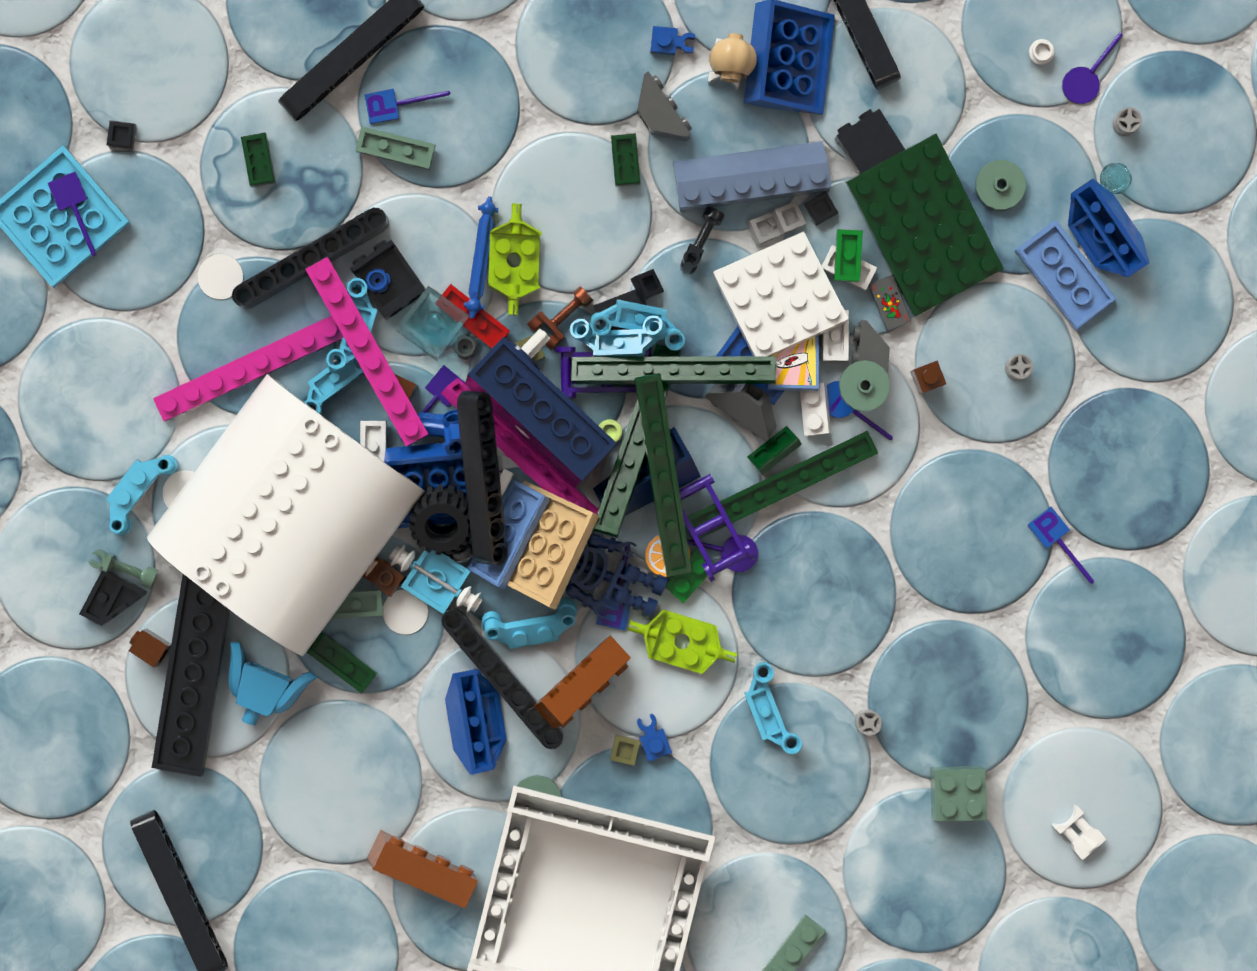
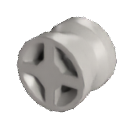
[1112,107,1142,136]
[1005,354,1033,381]
[855,709,882,736]

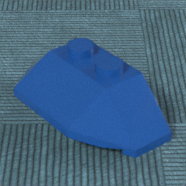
[1068,179,1150,277]
[445,669,507,775]

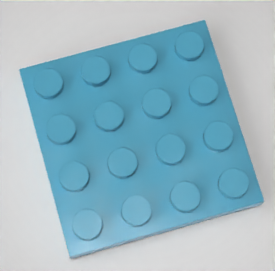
[0,145,131,288]

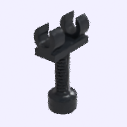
[680,206,725,275]

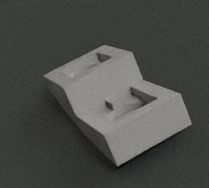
[747,201,806,246]

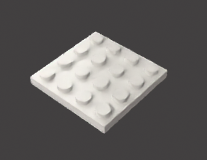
[713,231,849,356]

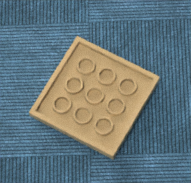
[507,481,599,610]

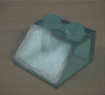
[397,286,469,362]

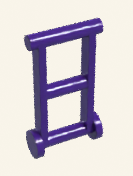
[555,347,651,398]
[679,474,756,582]

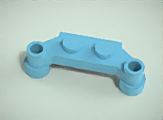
[326,278,377,372]
[590,299,685,351]
[570,315,667,357]
[304,359,364,415]
[106,455,178,535]
[482,598,577,649]
[744,662,802,754]

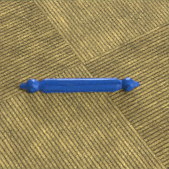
[464,196,498,319]

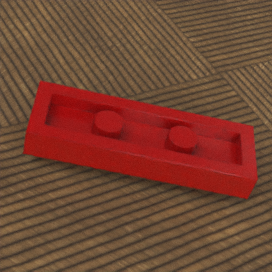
[435,284,510,348]

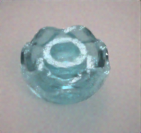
[1100,163,1132,194]

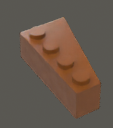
[533,635,631,729]
[368,830,478,908]

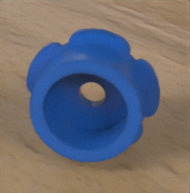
[365,268,390,293]

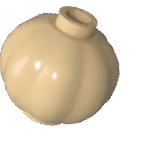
[709,33,757,83]

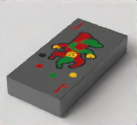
[868,275,911,331]

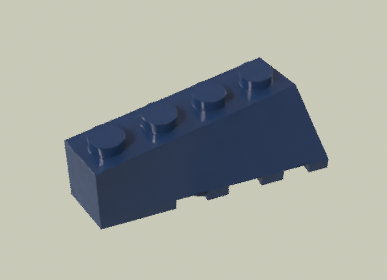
[593,427,701,516]

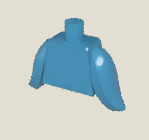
[229,642,318,726]

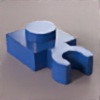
[650,26,695,55]
[637,713,672,762]

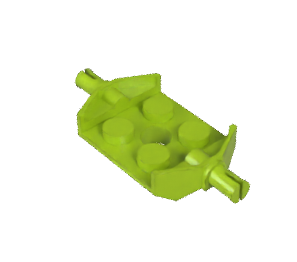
[488,203,542,316]
[627,609,737,674]

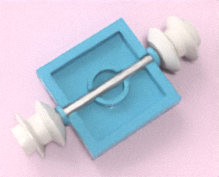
[389,544,483,614]

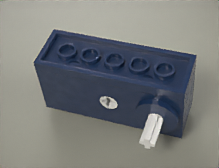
[465,329,617,487]

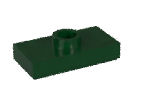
[241,132,276,188]
[611,133,640,187]
[747,426,802,475]

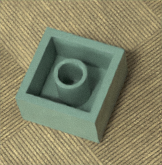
[930,766,987,821]

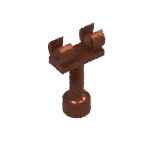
[527,286,594,350]

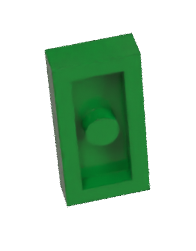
[834,229,863,282]
[665,549,714,603]

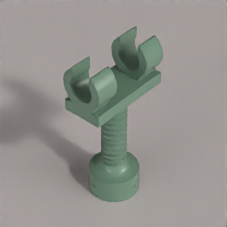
[89,549,158,589]

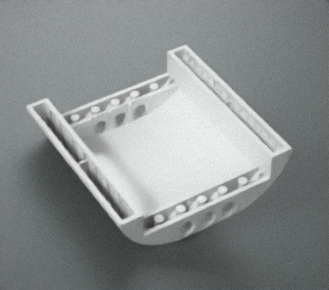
[147,374,424,656]
[467,785,715,971]

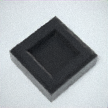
[106,120,136,150]
[804,191,839,226]
[630,269,664,302]

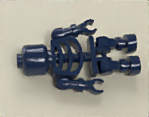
[565,534,668,619]

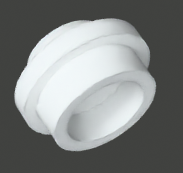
[1029,39,1054,65]

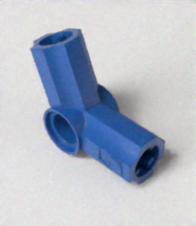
[418,410,462,457]

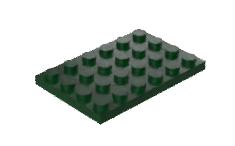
[845,133,1004,317]

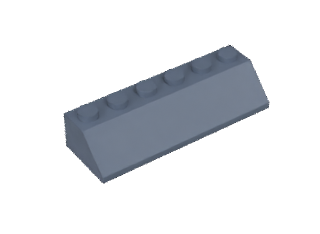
[673,141,831,212]

